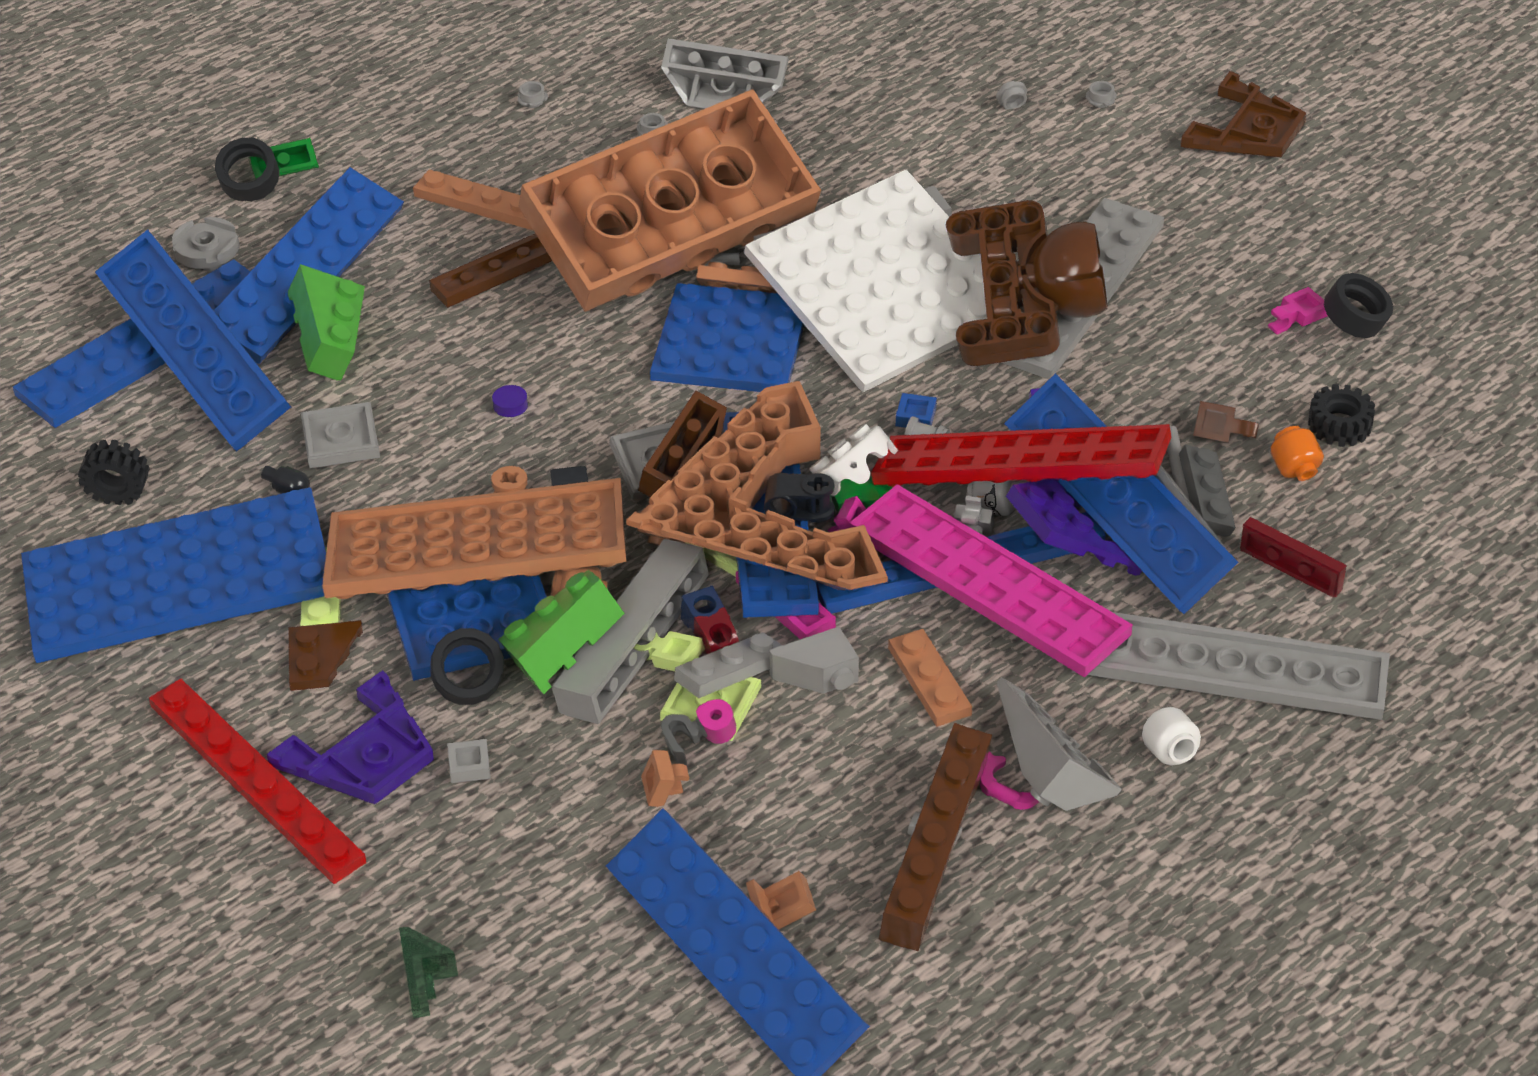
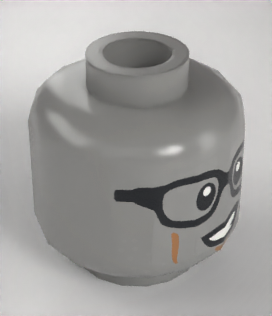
[967,480,1022,516]

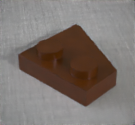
[288,620,363,691]

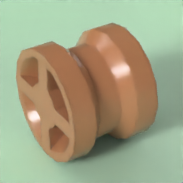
[491,466,527,493]

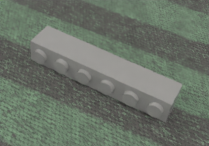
[552,539,709,724]

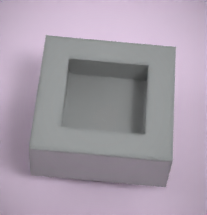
[447,739,491,783]

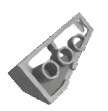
[997,677,1122,811]

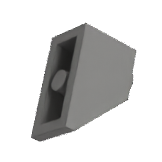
[769,627,859,694]

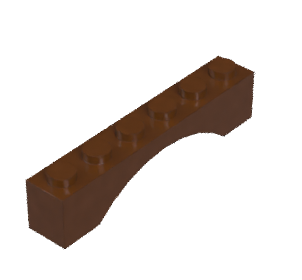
[879,723,992,951]

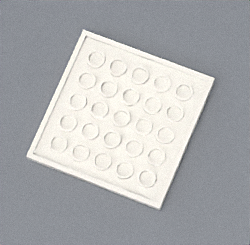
[744,169,1021,392]

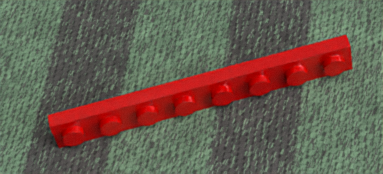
[149,678,367,884]

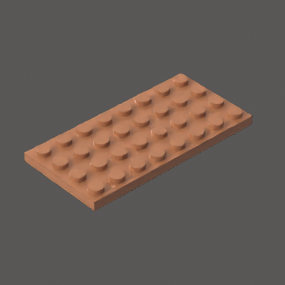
[322,478,627,599]

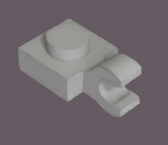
[954,495,995,536]

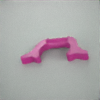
[980,751,1039,810]

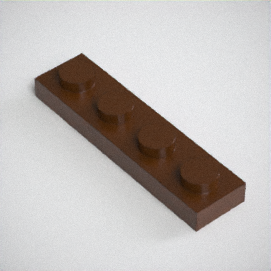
[429,234,552,308]

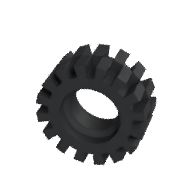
[1308,384,1375,447]
[78,440,150,505]

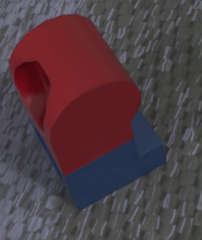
[681,585,739,655]

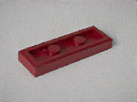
[1240,517,1347,597]

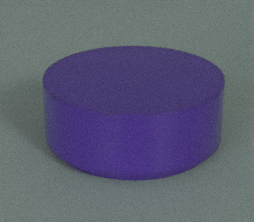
[492,385,528,417]

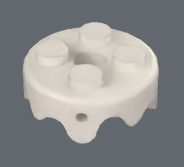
[809,424,899,496]

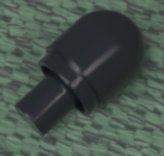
[261,465,310,494]

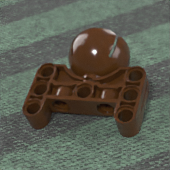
[946,200,1108,366]

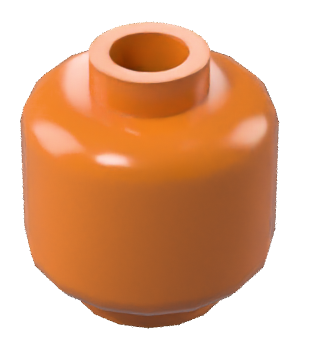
[1270,426,1324,481]

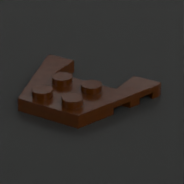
[1181,71,1306,157]

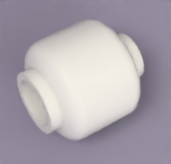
[1142,707,1201,766]

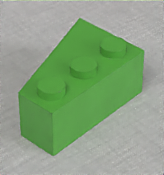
[287,264,365,380]
[498,569,625,694]

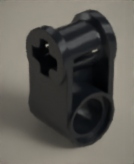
[764,473,835,523]

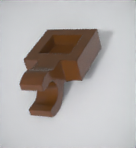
[1193,401,1259,443]

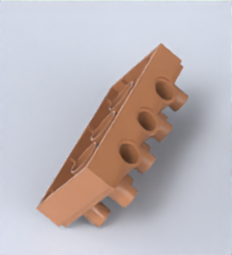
[519,89,821,312]

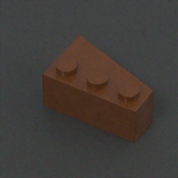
[638,391,727,497]

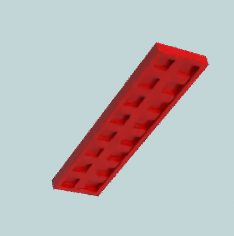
[871,424,1172,487]

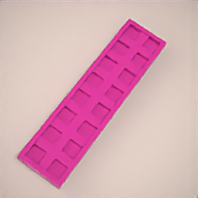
[849,484,1133,677]

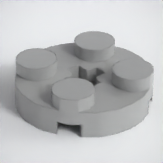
[172,217,240,272]

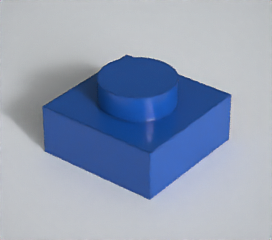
[895,393,937,428]

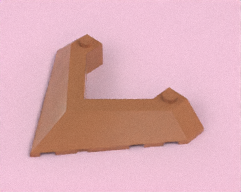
[626,381,888,590]

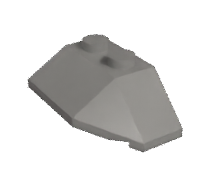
[661,38,789,110]

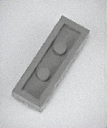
[674,632,782,698]

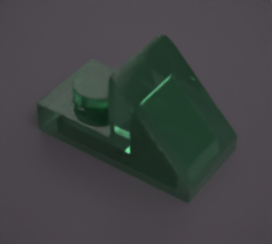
[399,926,458,1019]

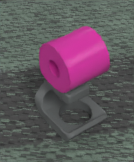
[661,699,736,766]

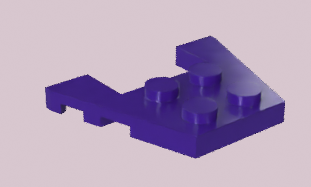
[1006,479,1142,576]
[267,670,434,804]

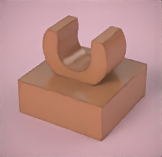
[641,750,690,807]

